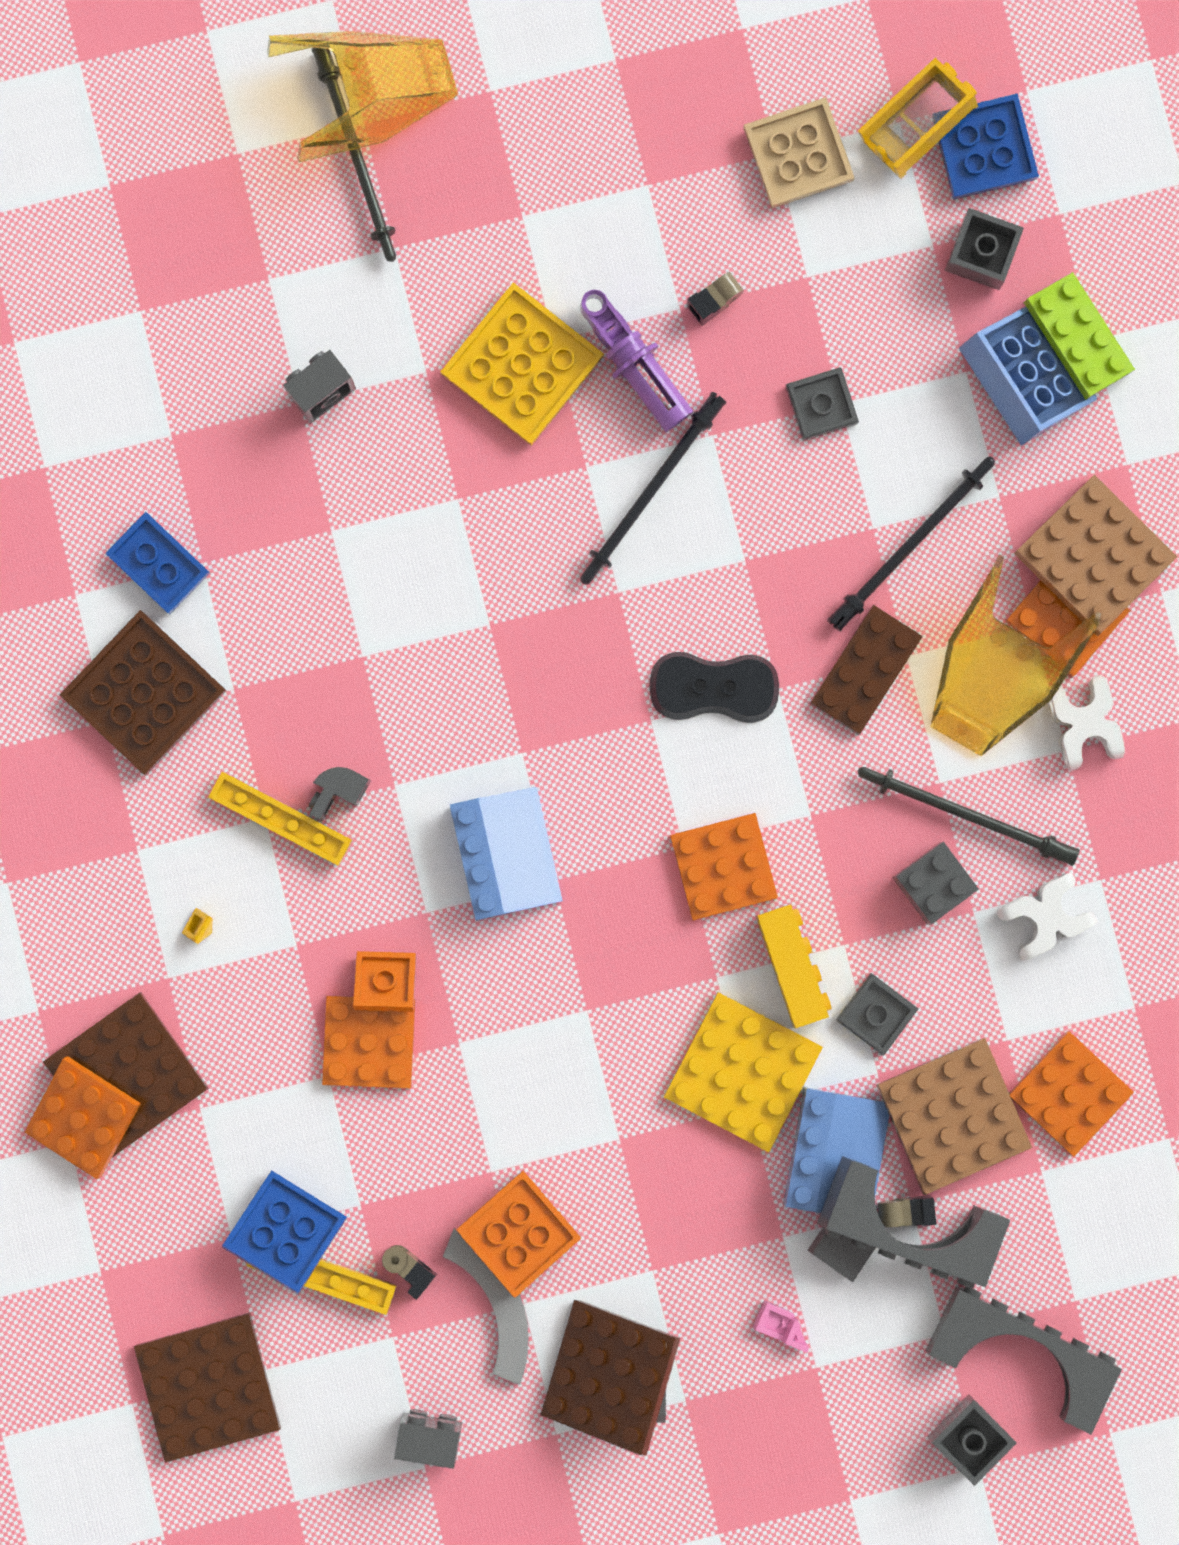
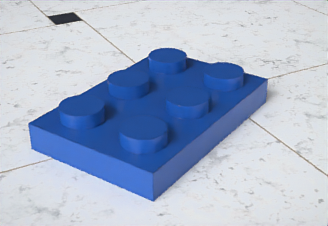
[105,512,210,615]

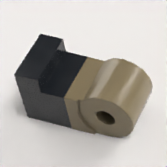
[686,272,744,326]
[878,1195,937,1227]
[382,1245,437,1300]

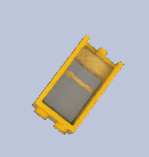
[858,57,978,179]

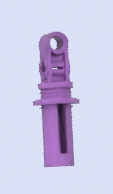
[580,289,694,432]

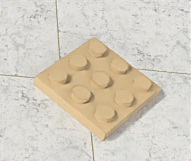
[743,97,855,209]

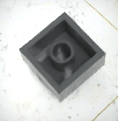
[945,208,1024,290]
[283,349,356,424]
[892,842,979,925]
[927,1394,1017,1486]
[394,1409,463,1469]

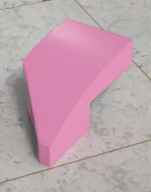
[752,1300,809,1353]

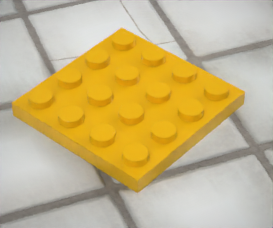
[440,282,604,446]
[664,992,823,1152]

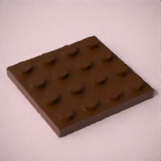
[60,610,227,776]
[43,992,209,1158]
[541,1300,681,1456]
[134,1312,281,1463]

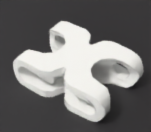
[1047,675,1125,771]
[996,873,1098,960]

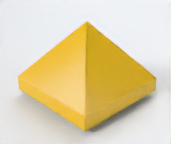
[182,908,213,944]

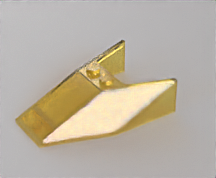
[267,31,458,162]
[930,555,1102,756]

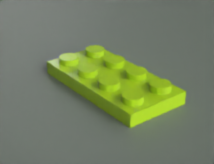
[1023,272,1135,400]

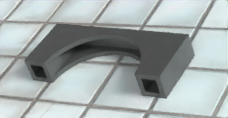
[817,1156,1010,1289]
[925,1286,1122,1435]

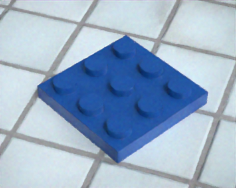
[932,93,1039,200]
[222,1170,347,1295]

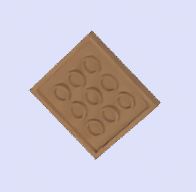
[1014,475,1178,636]
[876,1038,1032,1195]

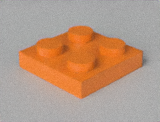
[353,951,416,1012]

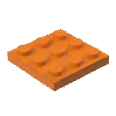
[1006,580,1131,678]
[670,813,778,921]
[322,996,416,1089]
[1009,1031,1134,1157]
[24,1056,141,1180]
[456,1170,581,1298]

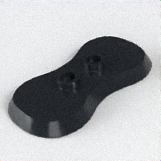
[650,652,779,723]

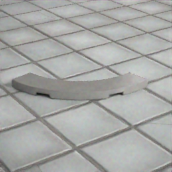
[443,1228,529,1385]

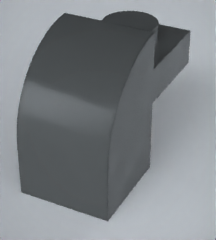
[309,767,371,821]

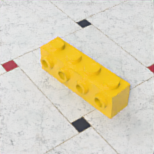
[756,904,832,1029]

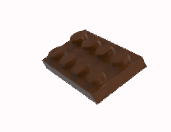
[810,605,923,735]

